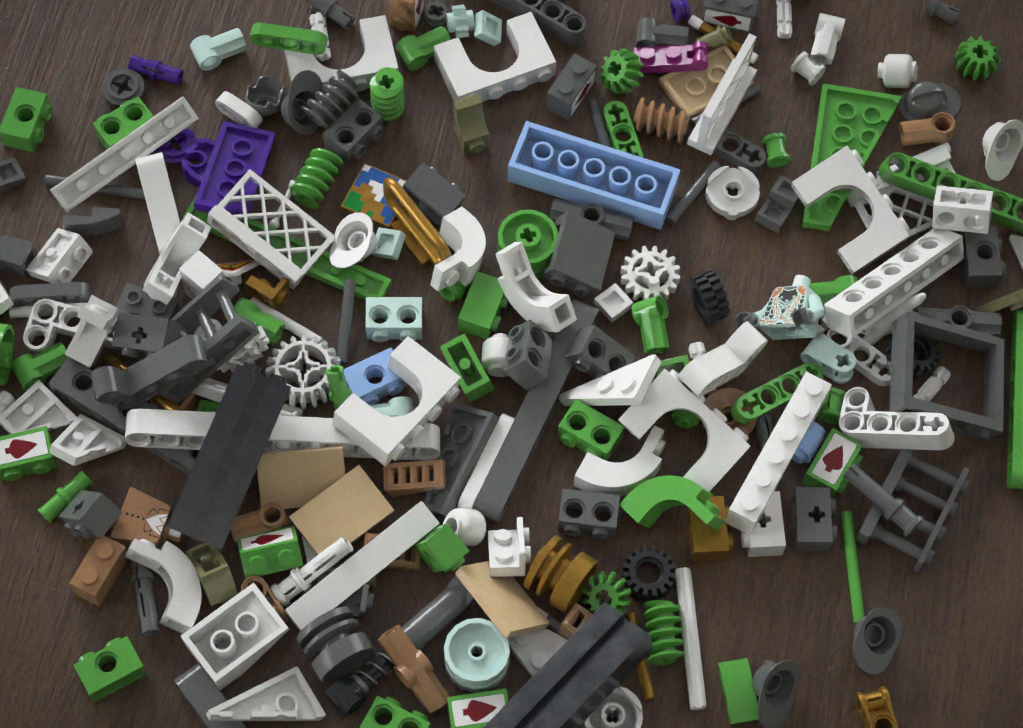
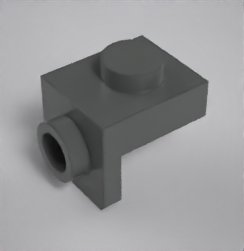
[334,584,374,619]

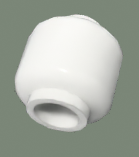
[878,54,918,88]
[481,333,509,377]
[443,508,486,546]

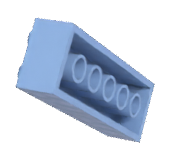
[507,121,680,230]

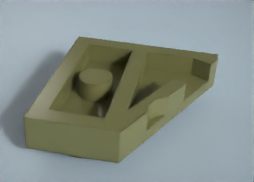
[976,289,1023,312]

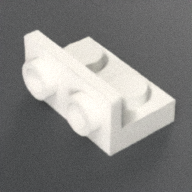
[26,228,93,283]
[488,517,531,577]

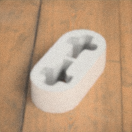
[215,91,263,128]

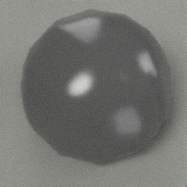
[245,76,286,117]

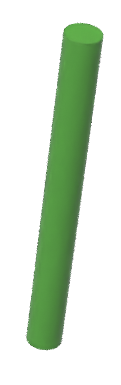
[841,511,865,625]

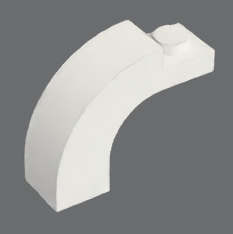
[430,207,486,291]
[143,212,211,305]
[495,242,577,332]
[65,295,119,367]
[573,425,666,496]
[125,539,201,634]

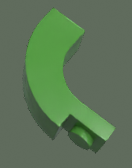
[619,475,725,530]

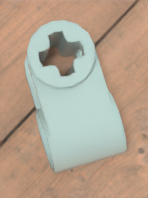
[800,333,856,384]

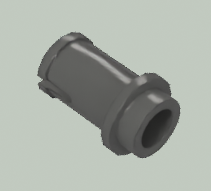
[925,0,960,25]

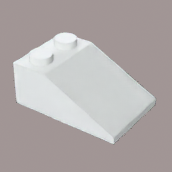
[181,583,289,691]

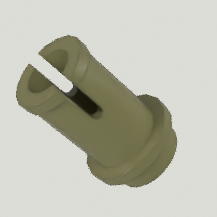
[697,25,732,51]

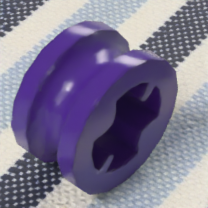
[670,0,691,23]

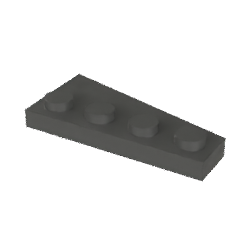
[424,402,500,518]

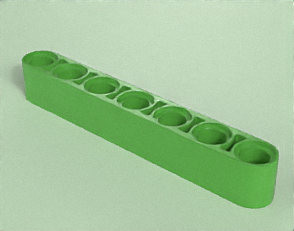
[879,152,1023,234]
[1007,309,1023,490]

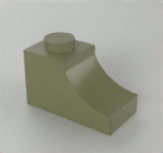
[453,94,489,155]
[185,543,238,606]

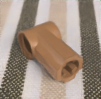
[899,112,955,146]
[231,502,289,545]

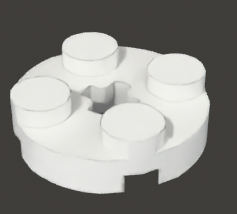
[705,166,760,220]

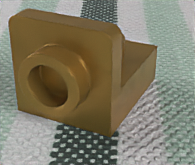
[245,275,291,310]

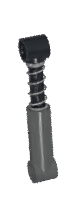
[325,576,477,717]

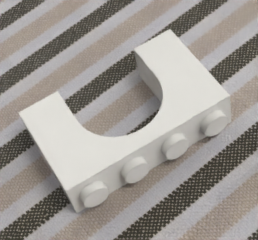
[434,12,556,102]
[284,15,398,94]
[791,146,910,275]
[332,336,461,466]
[618,369,750,491]

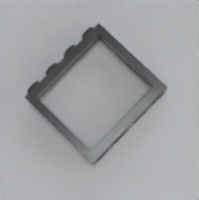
[889,312,1004,441]

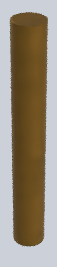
[625,613,655,701]

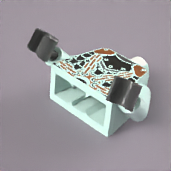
[735,275,825,340]

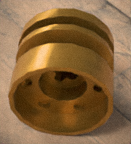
[523,535,599,614]

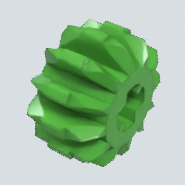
[955,35,1001,81]
[598,48,644,94]
[582,571,631,615]

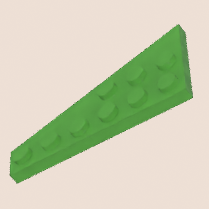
[802,83,902,231]

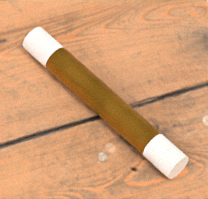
[688,15,759,64]

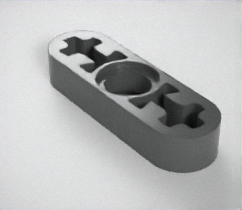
[713,129,766,173]
[10,282,91,307]

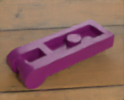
[634,41,708,74]

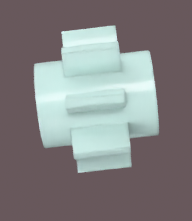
[446,4,475,38]

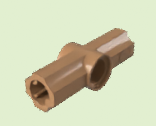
[377,625,450,713]

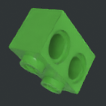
[93,96,154,150]
[557,399,625,461]
[360,696,431,728]

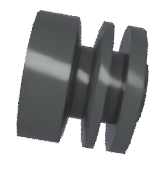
[296,606,375,684]

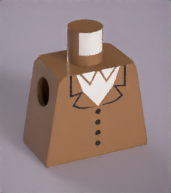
[110,487,184,550]

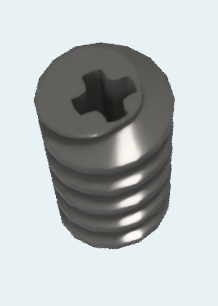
[301,69,359,129]

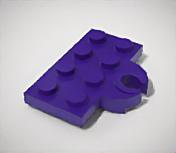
[182,121,276,221]

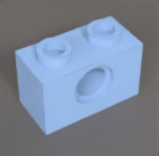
[344,347,407,405]

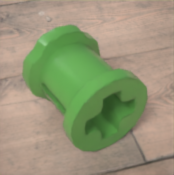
[762,133,791,168]
[818,387,846,424]

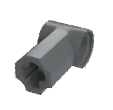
[635,17,689,47]

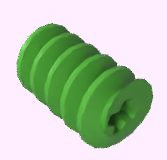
[370,67,405,122]
[290,148,344,209]
[644,600,684,666]

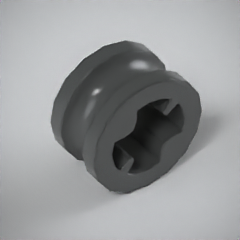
[424,1,448,28]

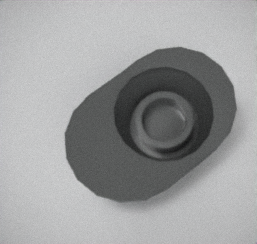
[281,70,323,135]
[898,81,961,121]
[853,607,903,674]
[752,660,799,728]

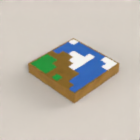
[340,163,406,229]

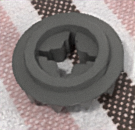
[102,68,145,107]

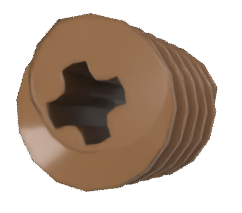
[633,97,691,144]

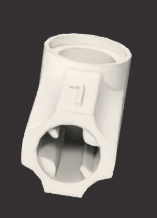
[810,13,845,66]

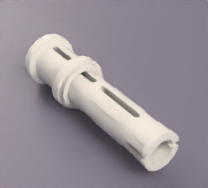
[271,535,353,607]

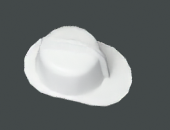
[982,119,1023,181]
[329,212,376,268]

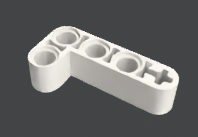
[135,152,180,254]
[23,299,122,355]
[678,321,768,397]
[839,387,955,450]

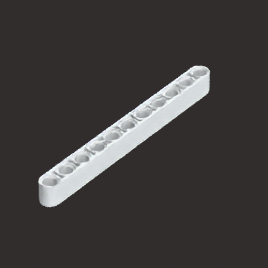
[125,409,440,461]

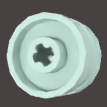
[444,618,510,693]

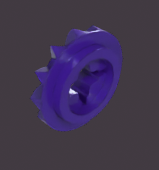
[155,128,196,166]

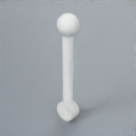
[269,180,295,229]

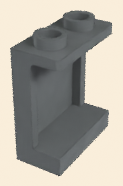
[541,210,615,297]

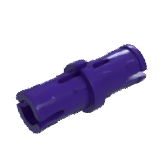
[128,55,184,86]

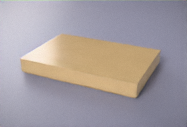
[658,44,754,119]
[257,445,346,509]
[289,465,394,555]
[455,561,550,639]

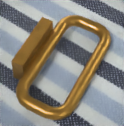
[383,177,451,269]

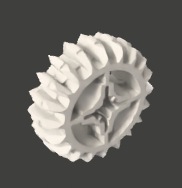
[265,334,341,409]

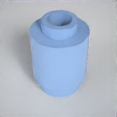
[792,422,826,464]

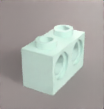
[366,297,422,342]

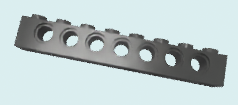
[48,357,258,502]

